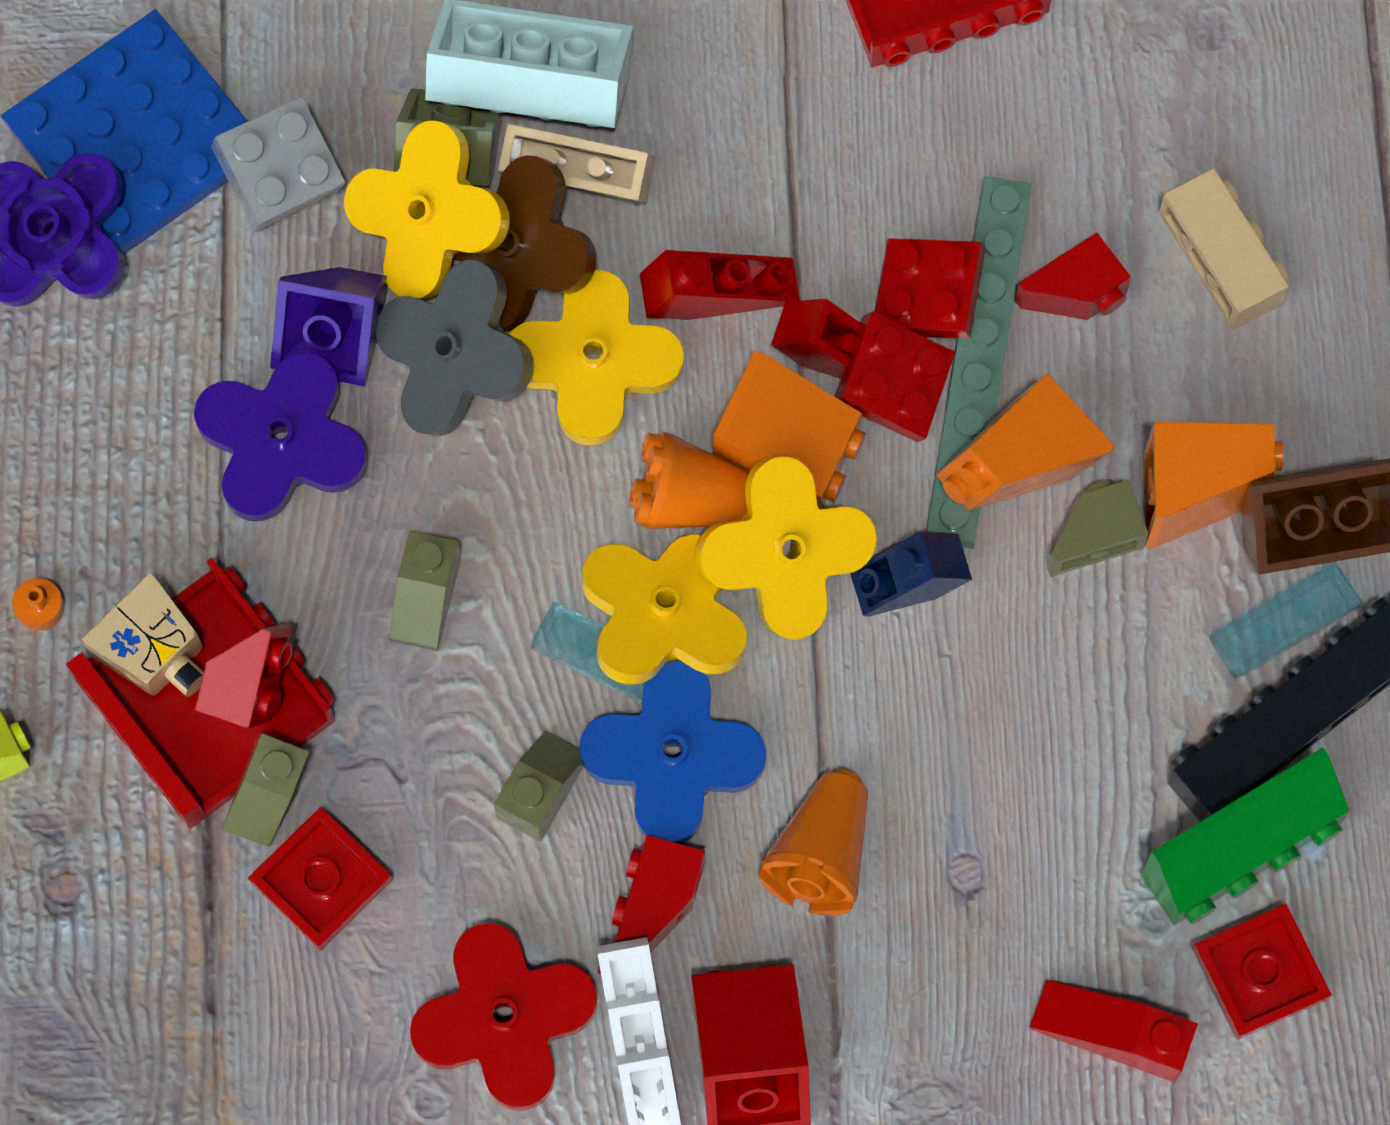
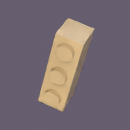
[498,124,656,204]
[1159,168,1289,330]

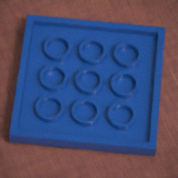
[1,9,248,255]

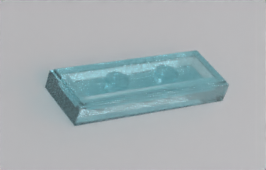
[1209,562,1363,680]
[530,601,667,703]

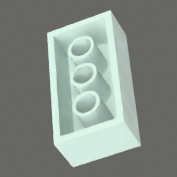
[425,0,633,128]

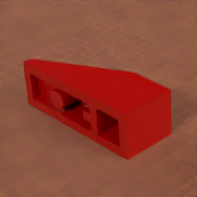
[1029,980,1198,1083]

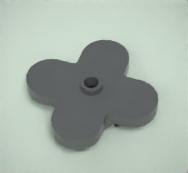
[376,260,533,436]

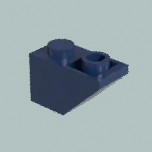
[850,531,973,617]

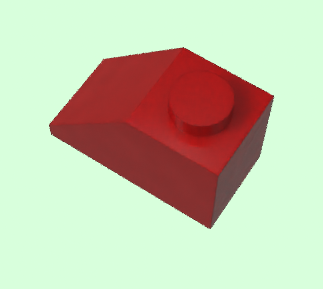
[1014,232,1131,320]
[771,298,861,379]

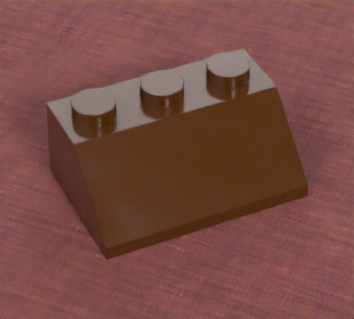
[1241,458,1390,575]

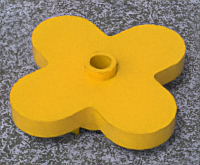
[344,121,510,300]
[509,270,684,446]
[695,455,877,640]
[581,534,747,685]

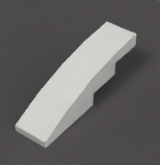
[596,937,681,1125]

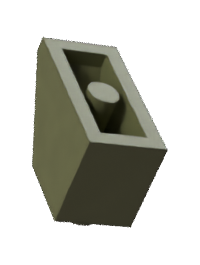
[1047,479,1149,577]
[389,530,461,651]
[494,731,584,842]
[222,733,309,847]

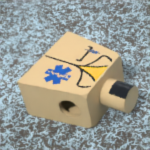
[81,573,204,697]

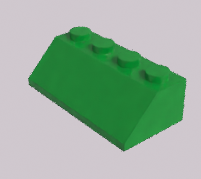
[1141,747,1350,926]

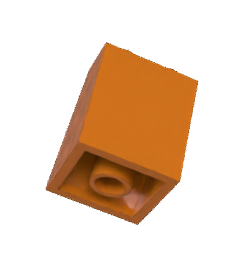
[713,350,866,508]
[936,373,1115,511]
[1143,422,1284,548]

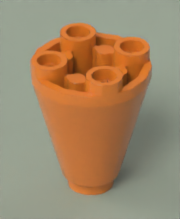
[629,431,749,529]

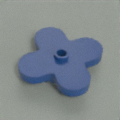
[580,661,766,844]

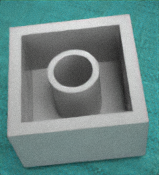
[211,96,346,232]

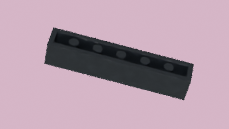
[1167,596,1390,822]

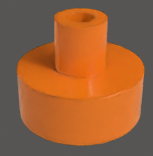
[12,578,65,631]

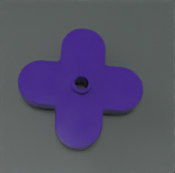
[0,153,125,307]
[194,352,367,521]

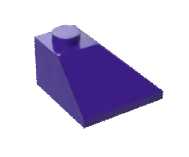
[270,267,387,387]

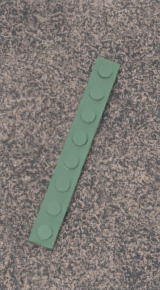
[927,176,1032,549]

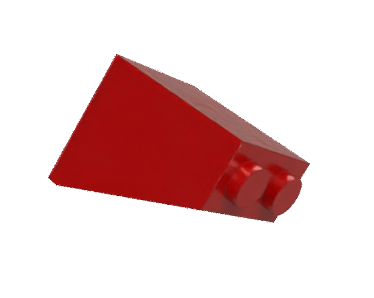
[691,964,811,1125]

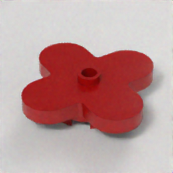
[410,923,597,1111]

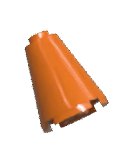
[758,769,869,916]

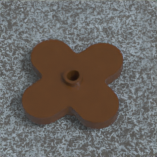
[453,155,597,332]

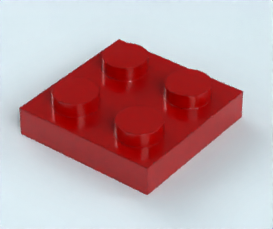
[875,238,985,339]
[836,311,955,442]
[248,807,393,951]
[1192,904,1332,1040]

